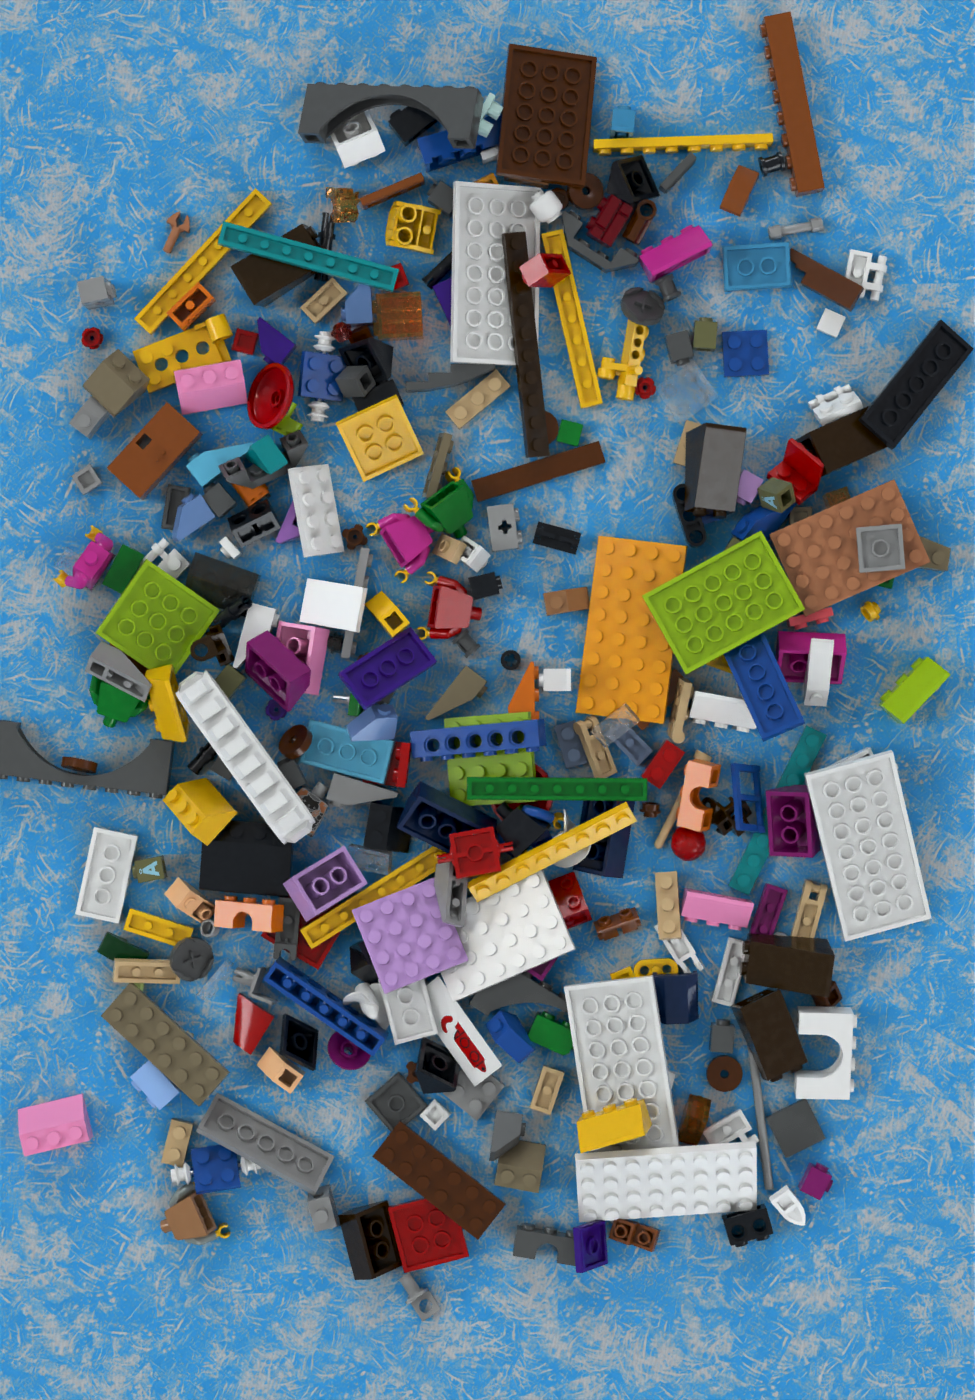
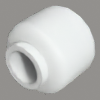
[530,189,563,224]

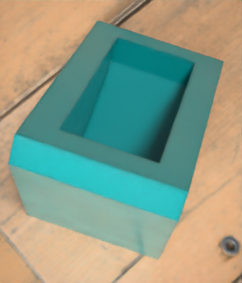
[246,434,288,475]

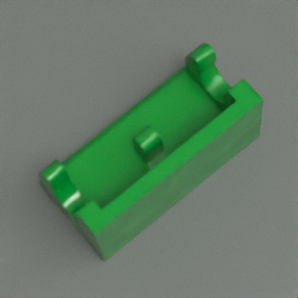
[102,543,145,594]

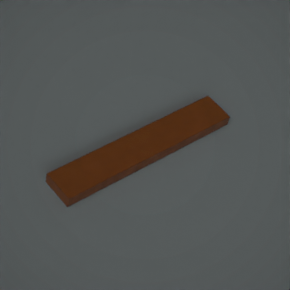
[471,441,605,502]

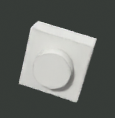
[219,536,242,560]

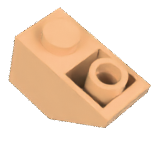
[164,877,215,924]
[256,1046,306,1094]

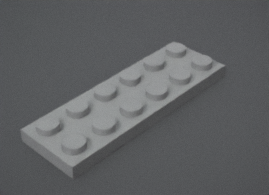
[196,1093,335,1195]

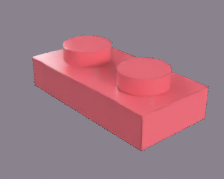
[786,607,834,630]

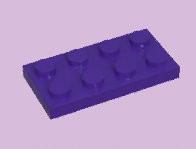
[338,627,437,710]

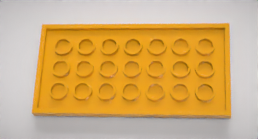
[575,536,688,724]

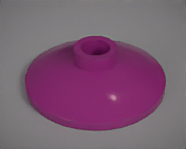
[327,1031,371,1070]

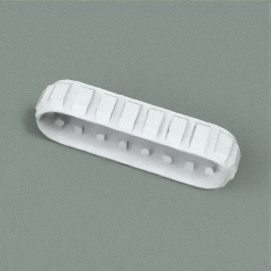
[175,670,316,845]

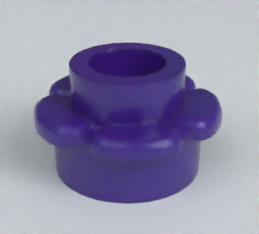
[265,699,287,721]

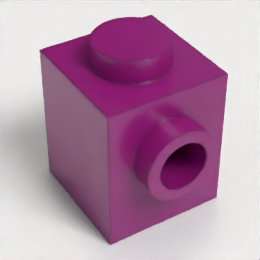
[798,1162,833,1200]

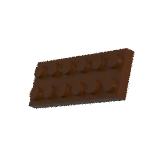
[372,1120,506,1240]

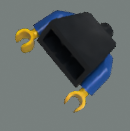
[495,801,564,858]

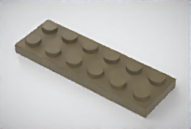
[101,983,230,1106]

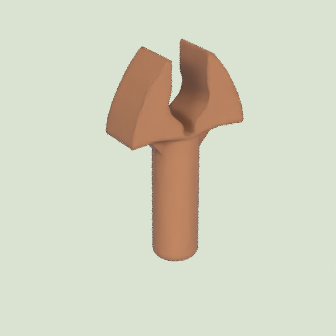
[163,211,190,253]

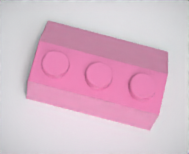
[174,359,248,415]
[276,621,330,696]
[680,888,754,931]
[18,1093,93,1157]

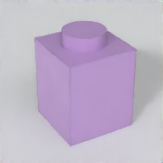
[736,469,764,506]

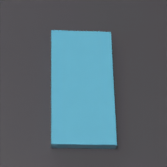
[299,719,396,785]

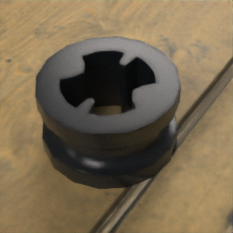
[501,650,521,670]

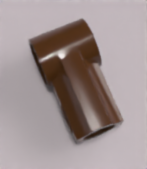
[622,199,657,245]

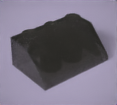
[185,552,261,617]

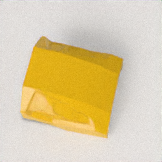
[385,201,441,255]

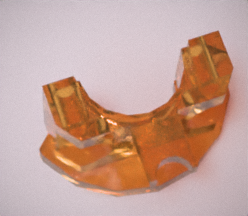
[325,187,361,223]

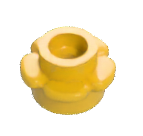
[860,601,881,622]

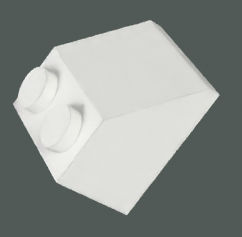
[330,110,386,168]

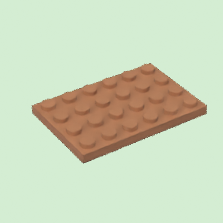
[769,479,930,617]

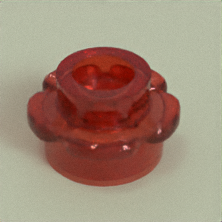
[331,322,353,342]

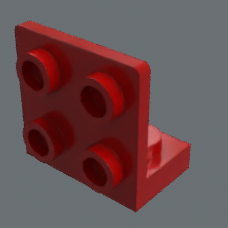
[767,438,824,505]
[362,742,411,788]
[548,872,592,929]

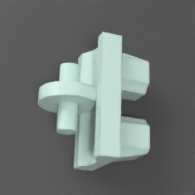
[478,93,504,138]

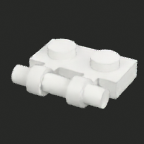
[844,249,888,301]
[808,384,863,426]
[136,538,191,580]
[702,1109,759,1144]

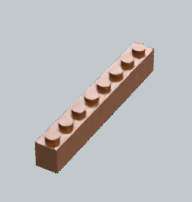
[759,11,825,197]

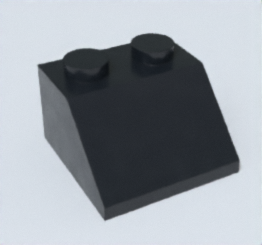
[363,802,411,853]

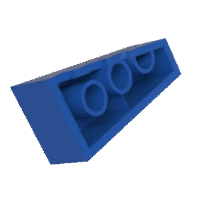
[417,116,501,173]

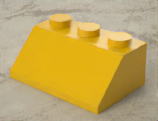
[145,664,190,742]
[163,778,238,846]
[577,1098,652,1153]

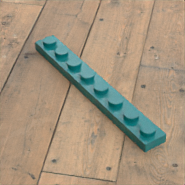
[218,221,399,292]
[728,725,827,895]

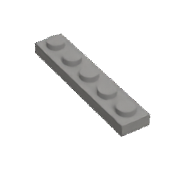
[341,547,373,659]

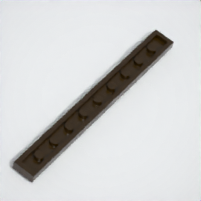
[502,232,550,458]

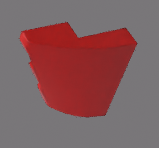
[233,993,275,1055]

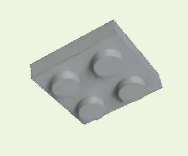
[856,524,905,573]
[442,1068,505,1121]

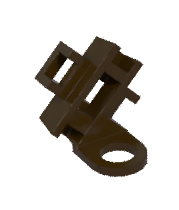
[190,624,235,666]
[702,796,752,837]

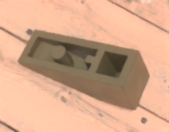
[425,665,488,721]

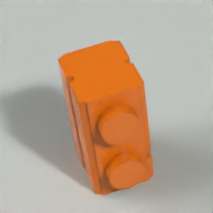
[167,282,216,331]

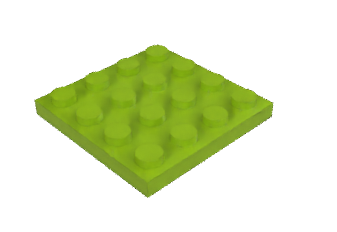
[95,559,220,675]
[444,712,538,806]

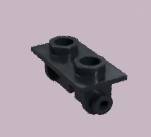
[533,521,581,555]

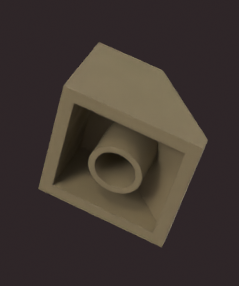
[82,349,150,417]
[494,1140,546,1193]

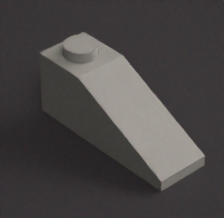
[69,396,110,439]
[85,641,152,702]
[326,772,399,808]
[434,862,468,928]

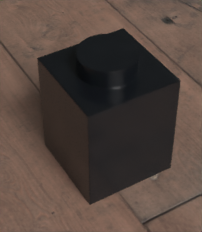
[468,572,503,600]

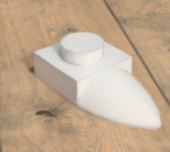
[769,1185,806,1226]

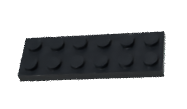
[858,320,973,450]

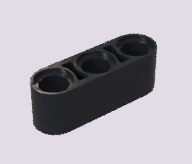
[672,484,707,548]

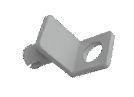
[232,967,278,1005]
[398,1272,441,1321]

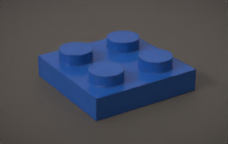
[722,330,769,378]

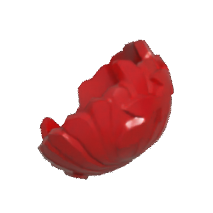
[671,827,706,861]

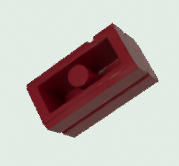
[585,194,634,248]

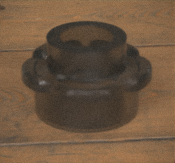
[327,632,343,654]

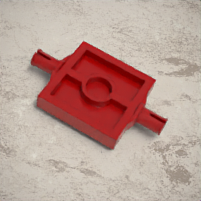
[437,826,514,879]

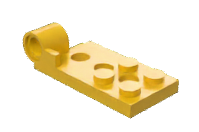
[132,314,233,394]

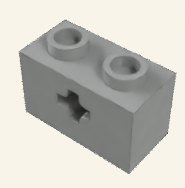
[77,276,117,310]
[487,503,523,552]

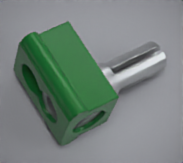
[332,693,364,716]

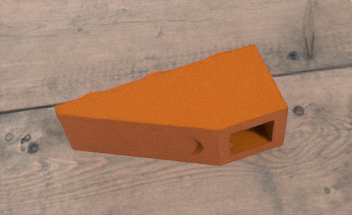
[508,662,539,720]

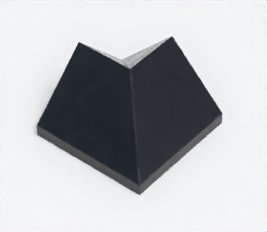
[606,155,660,204]
[338,337,394,382]
[350,940,379,985]
[279,1014,319,1071]
[415,1037,460,1094]

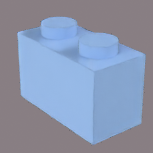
[130,1060,181,1110]

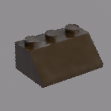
[338,1200,402,1280]

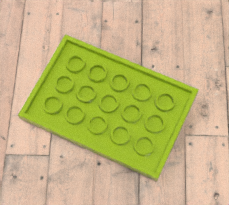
[642,531,805,675]

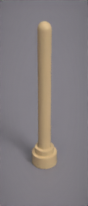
[654,750,713,849]

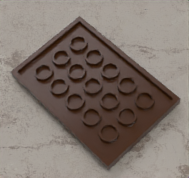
[495,43,597,188]

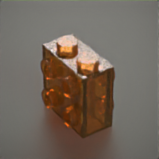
[372,291,424,342]

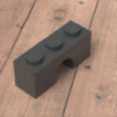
[513,1223,575,1266]

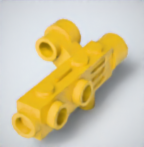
[597,319,649,401]

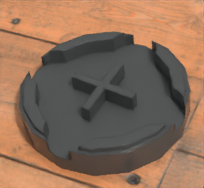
[620,287,665,326]
[170,936,214,982]

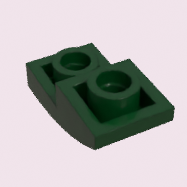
[97,931,149,961]

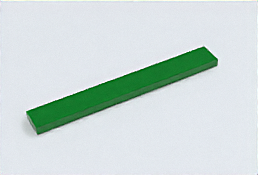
[467,777,647,801]

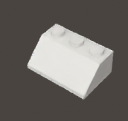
[689,691,756,733]

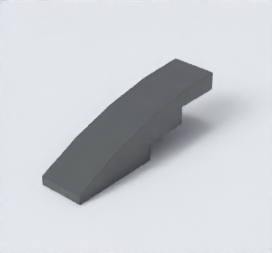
[406,364,495,393]

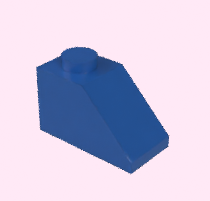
[485,1010,535,1063]

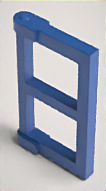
[730,763,766,834]

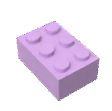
[283,846,368,922]

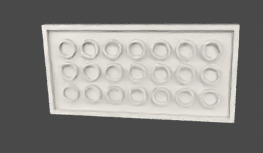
[450,181,541,366]
[804,750,931,942]
[564,975,680,1150]
[575,1141,757,1222]

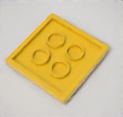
[335,394,424,482]

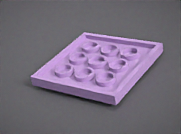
[352,877,468,994]

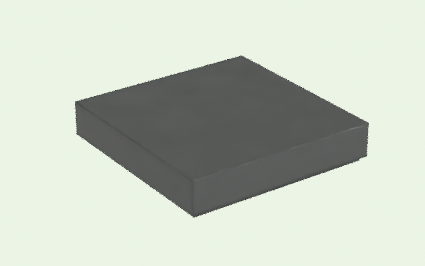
[365,1072,428,1131]
[765,1099,826,1158]

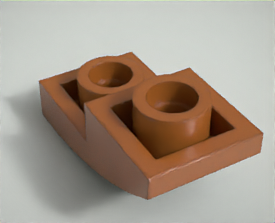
[720,165,759,217]
[609,1218,660,1252]

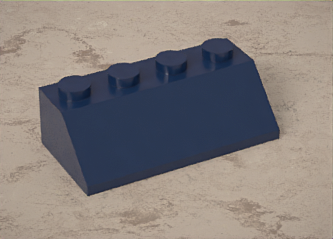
[397,781,497,853]
[573,801,635,878]

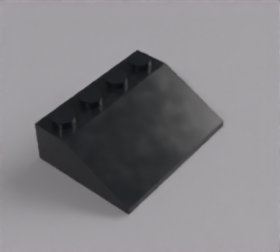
[199,820,294,897]

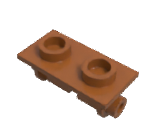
[593,907,642,941]

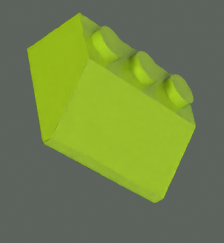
[879,656,951,724]

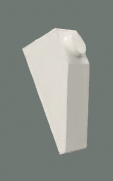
[233,603,280,669]
[803,638,834,707]

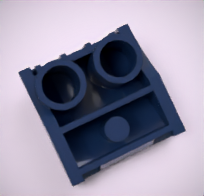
[652,971,699,1025]

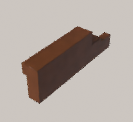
[790,248,864,312]

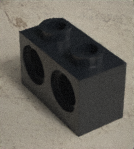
[227,499,281,548]
[722,1204,774,1247]

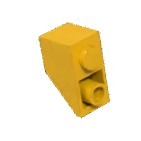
[365,590,410,638]

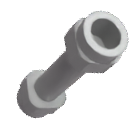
[768,217,823,240]

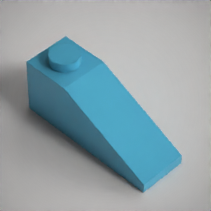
[186,443,253,489]

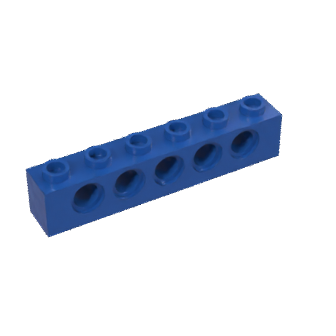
[410,719,547,762]
[263,957,389,1057]

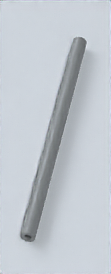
[747,1045,774,1190]

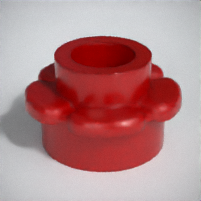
[81,327,103,349]
[635,377,656,399]

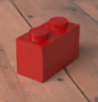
[519,253,571,288]
[640,739,685,789]

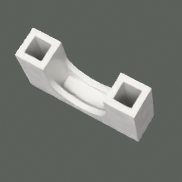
[794,1006,857,1100]

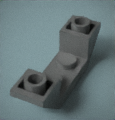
[561,211,639,273]
[218,430,308,489]

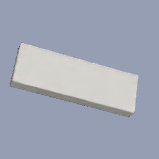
[711,937,745,1007]

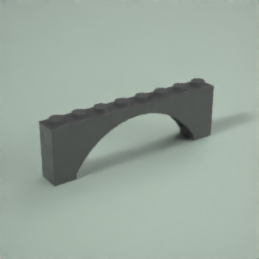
[298,82,484,149]
[0,720,175,799]
[469,971,568,1016]

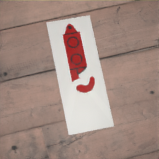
[426,976,503,1087]

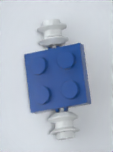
[298,331,346,422]
[171,1145,261,1195]

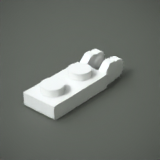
[653,924,704,973]

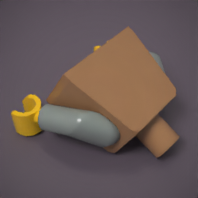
[160,1181,231,1245]

